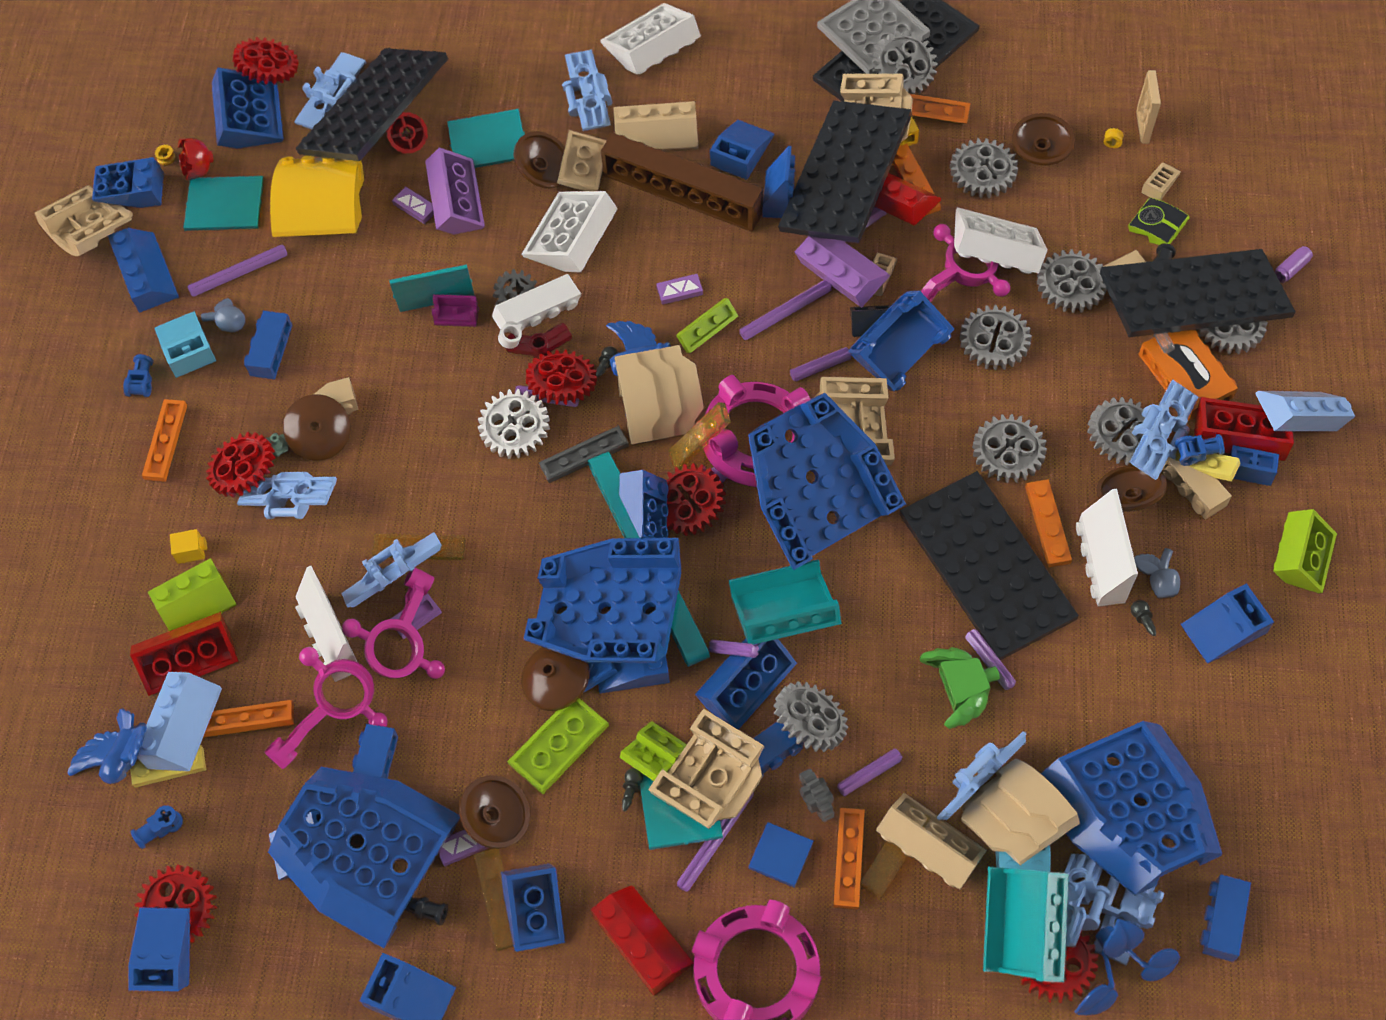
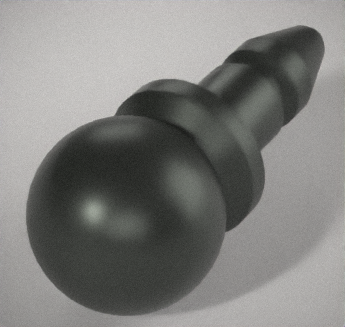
[596,346,618,377]
[1131,600,1156,636]
[622,768,644,811]

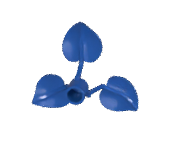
[1074,919,1180,1015]

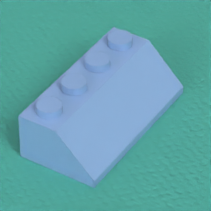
[1255,391,1355,431]
[137,672,222,771]

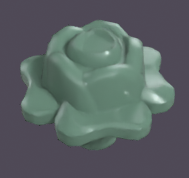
[266,433,288,457]

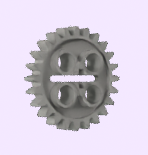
[871,30,938,94]
[950,138,1018,198]
[1037,249,1107,313]
[960,305,1032,370]
[1196,321,1268,354]
[1087,397,1145,465]
[972,414,1047,483]
[773,681,848,752]

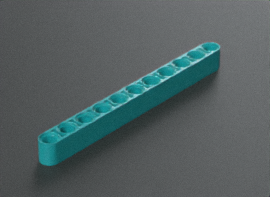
[588,452,710,667]

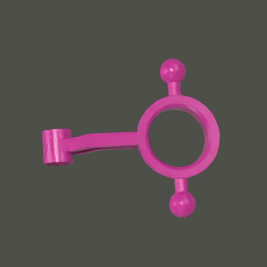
[921,224,1010,302]
[342,567,445,679]
[264,647,388,769]

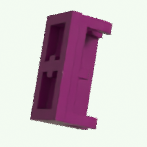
[432,294,479,327]

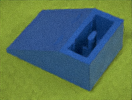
[710,120,774,180]
[763,146,795,218]
[92,157,164,208]
[619,470,669,538]
[1181,583,1274,664]
[128,907,190,991]
[359,953,456,1020]

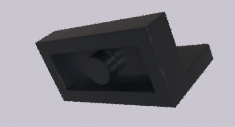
[850,305,891,337]

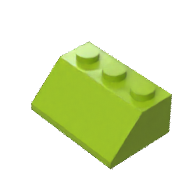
[1273,509,1337,593]
[148,558,237,631]

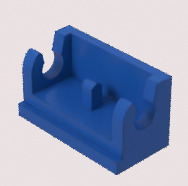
[1229,445,1279,486]

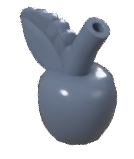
[201,298,246,332]
[1134,548,1180,599]

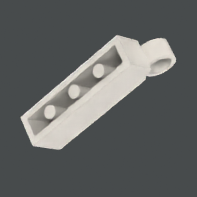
[492,274,581,349]

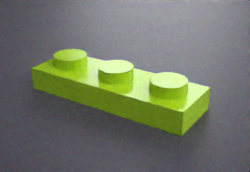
[676,298,738,353]

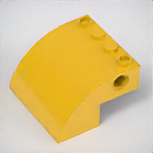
[270,156,364,237]

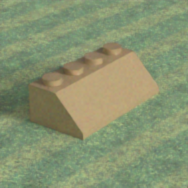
[614,101,698,152]
[876,793,987,889]

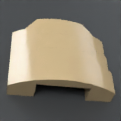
[840,74,913,142]
[35,185,133,256]
[614,345,704,445]
[814,377,895,465]
[648,709,764,829]
[960,759,1080,865]

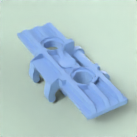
[562,49,612,131]
[294,52,366,129]
[1130,380,1198,480]
[237,472,337,519]
[342,532,442,607]
[937,731,1026,820]
[1064,854,1110,947]
[1094,876,1164,965]

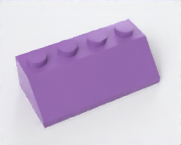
[425,148,485,234]
[795,236,890,308]

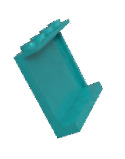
[729,559,842,644]
[983,867,1069,982]

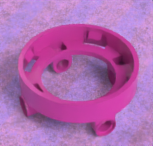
[701,375,810,487]
[692,900,822,1020]

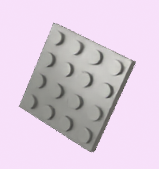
[817,0,931,74]

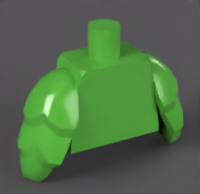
[920,647,1000,729]

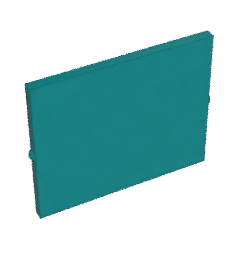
[447,109,525,168]
[184,176,264,231]
[389,264,475,312]
[640,774,723,850]

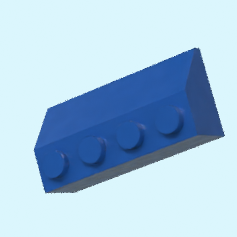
[108,228,179,313]
[695,638,797,730]

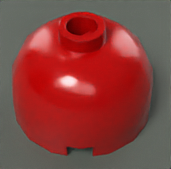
[386,112,428,154]
[178,138,214,180]

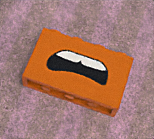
[1139,330,1238,421]

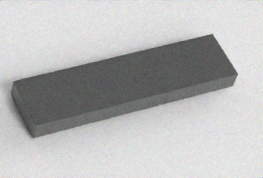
[539,426,629,483]

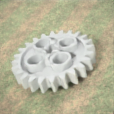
[478,389,550,459]

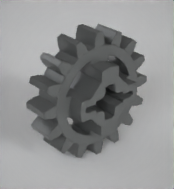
[493,269,537,305]
[799,769,835,822]

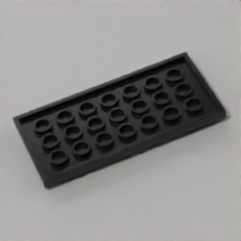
[813,0,979,101]
[295,48,449,161]
[778,100,912,243]
[1100,249,1296,338]
[899,471,1079,660]

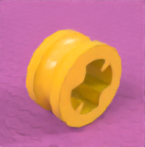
[1104,128,1124,148]
[155,145,176,165]

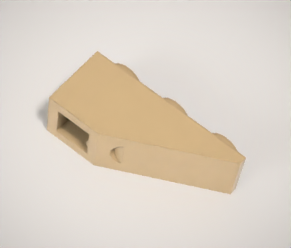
[314,377,359,414]
[1162,457,1232,520]

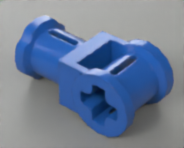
[123,354,154,397]
[1174,434,1225,466]
[130,805,183,849]

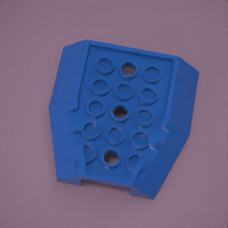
[748,393,906,570]
[523,538,681,663]
[1041,721,1222,896]
[268,767,460,948]

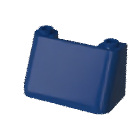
[848,291,955,391]

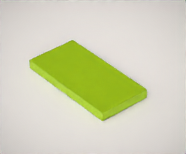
[507,698,609,795]

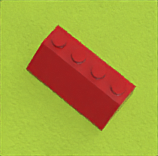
[875,173,941,226]
[1194,397,1294,461]
[130,612,239,696]
[590,885,694,996]

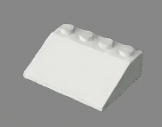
[601,3,701,74]
[522,191,618,272]
[954,207,1047,274]
[1076,489,1138,606]
[295,566,358,682]

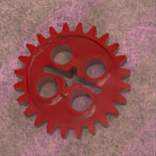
[232,37,299,85]
[526,350,597,405]
[206,432,276,498]
[665,463,726,536]
[134,865,217,943]
[1016,930,1098,1003]

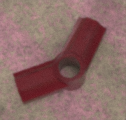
[506,323,573,359]

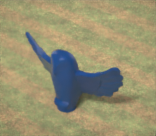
[606,321,671,416]
[68,708,147,784]

